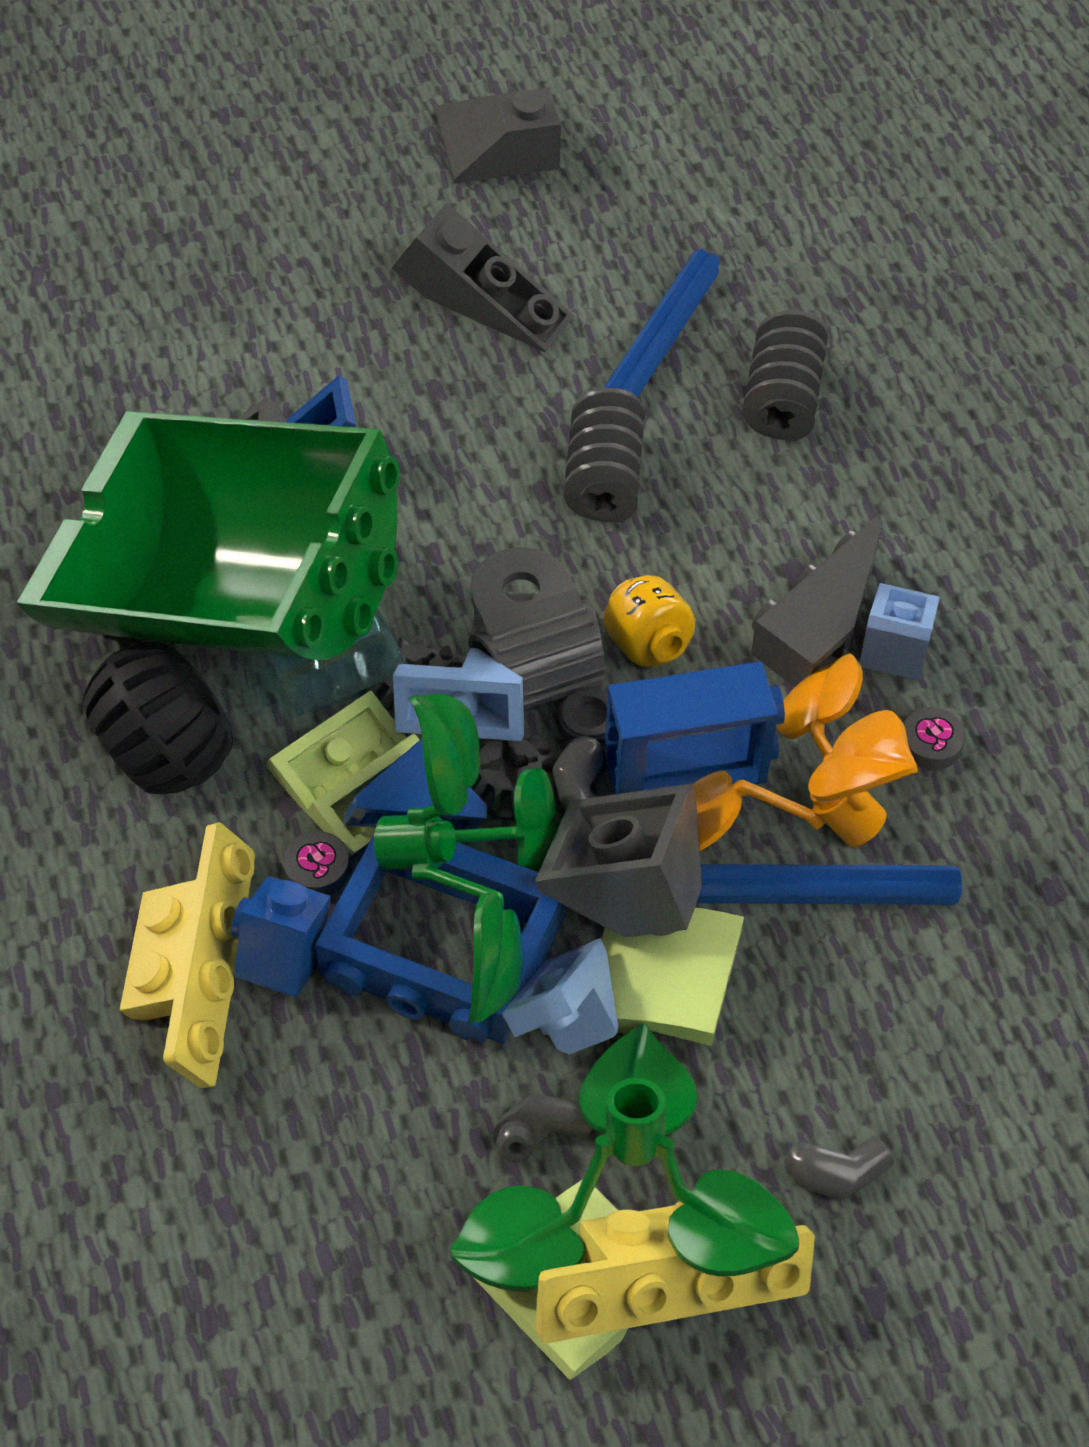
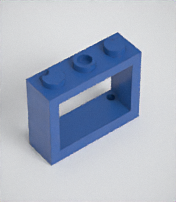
[315,835,567,1045]

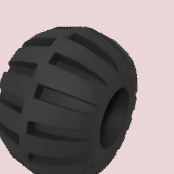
[83,641,234,794]

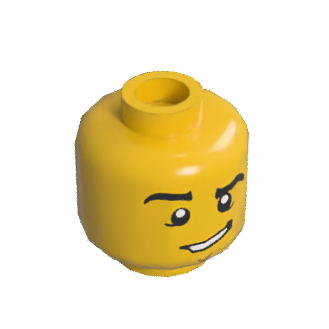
[604,575,696,667]

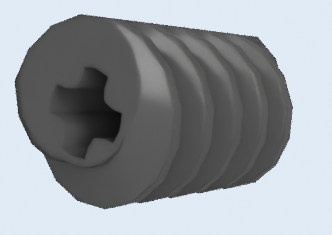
[742,310,829,441]
[563,388,645,522]

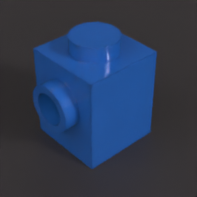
[231,876,331,997]

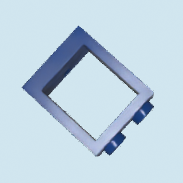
[604,661,785,794]

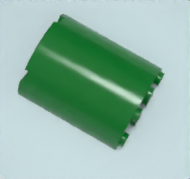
[17,411,400,661]

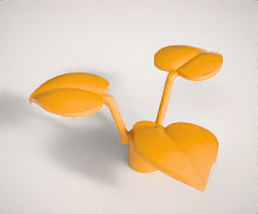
[692,653,918,851]

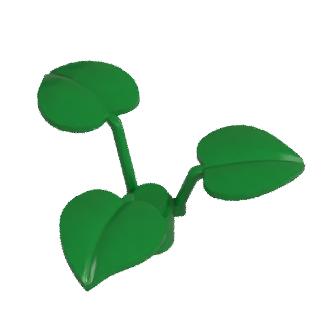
[374,694,557,1022]
[450,1023,799,1292]

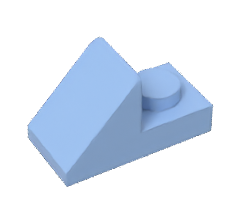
[860,583,940,680]
[393,648,524,741]
[502,938,618,1054]

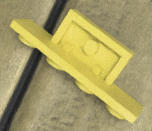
[119,822,255,1088]
[536,1202,815,1343]

